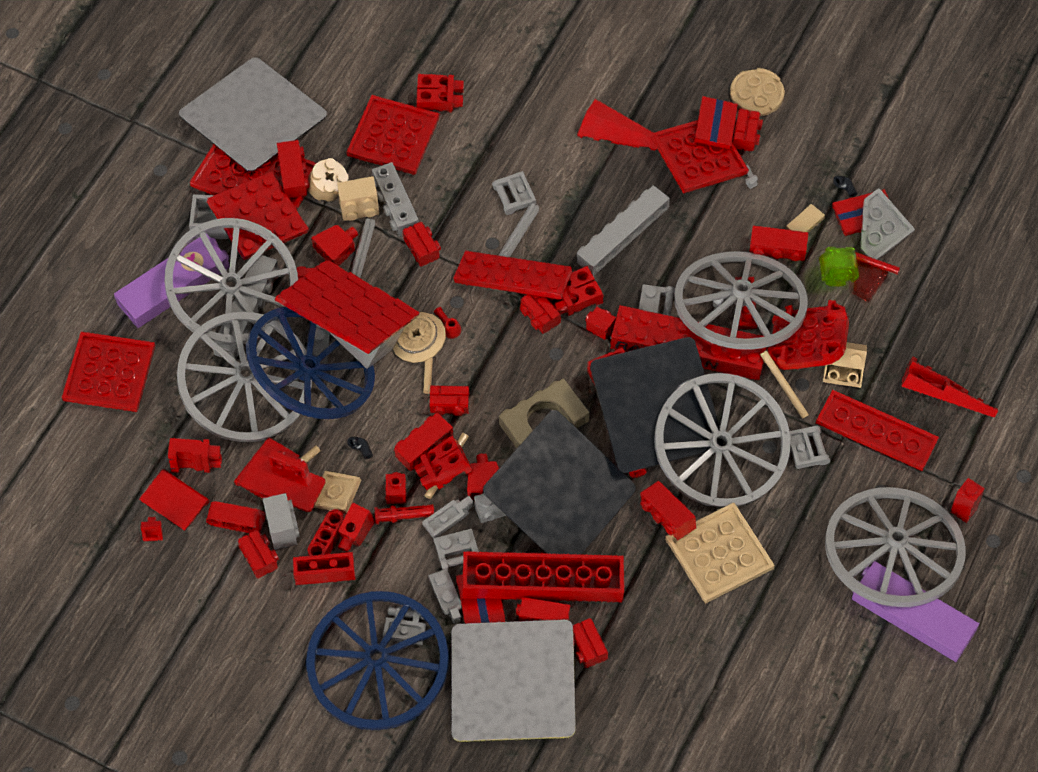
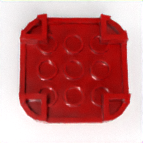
[768,300,849,370]

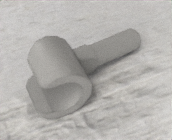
[745,165,758,189]

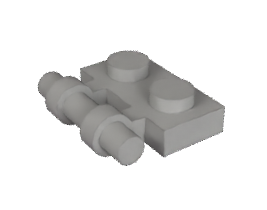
[383,606,426,645]

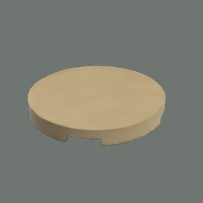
[730,68,785,116]

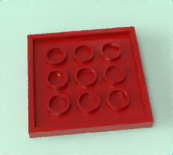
[347,95,440,175]
[651,120,749,193]
[207,172,309,260]
[62,332,156,412]

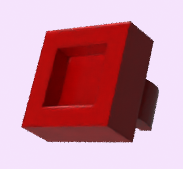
[141,517,163,541]

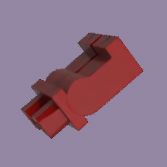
[417,74,464,112]
[549,266,603,316]
[414,435,473,490]
[168,438,222,473]

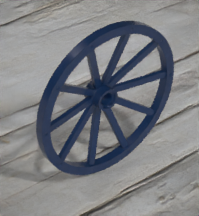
[246,307,375,419]
[306,591,449,730]

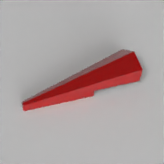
[577,99,657,150]
[902,356,998,418]

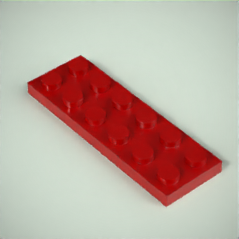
[453,251,572,299]
[816,390,939,471]

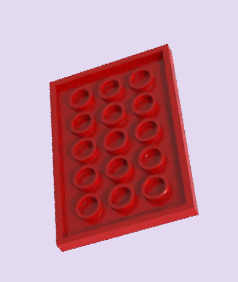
[190,144,317,210]

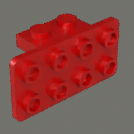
[241,450,326,512]

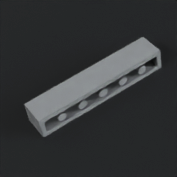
[577,185,670,276]
[213,255,280,360]

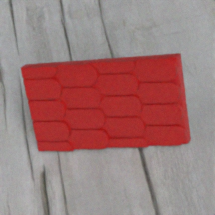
[275,260,420,369]

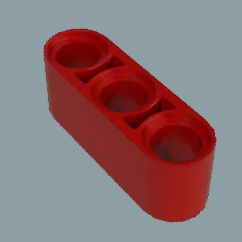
[206,501,266,533]
[308,509,344,556]

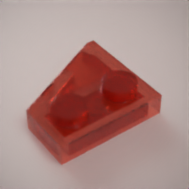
[853,260,889,302]

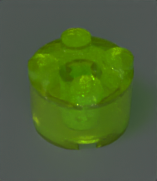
[819,246,859,287]

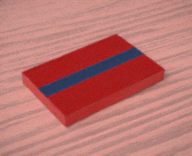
[694,96,738,150]
[832,189,889,236]
[456,575,506,624]

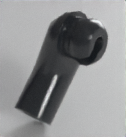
[833,175,858,198]
[347,436,373,459]

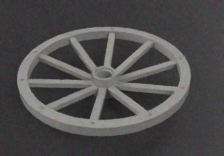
[164,218,298,345]
[674,251,808,350]
[177,312,312,442]
[654,373,790,508]
[825,487,966,607]

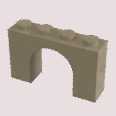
[499,378,589,448]

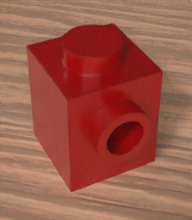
[585,307,616,340]
[386,472,406,504]

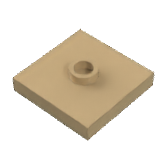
[313,471,361,514]

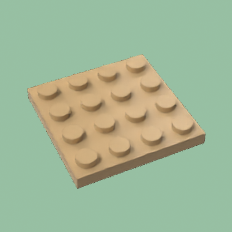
[665,502,775,604]

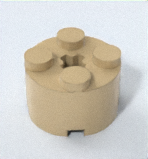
[307,158,349,202]

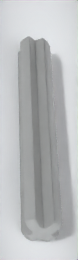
[498,203,539,257]
[351,218,375,278]

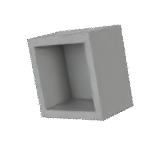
[189,195,229,239]
[263,493,300,550]

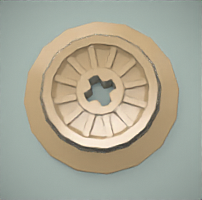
[393,312,446,363]

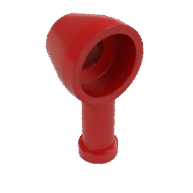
[434,307,461,339]

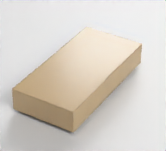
[786,204,825,232]

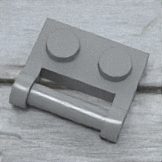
[492,171,536,215]
[639,284,675,316]
[789,426,830,469]
[434,529,479,570]

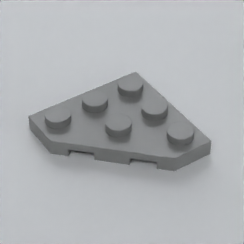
[860,188,915,260]

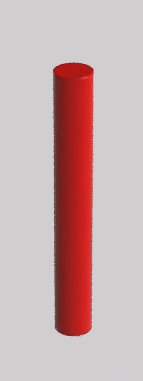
[845,249,900,275]

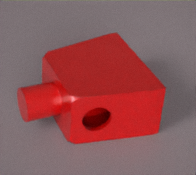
[311,225,358,266]
[467,454,499,500]
[338,503,375,552]

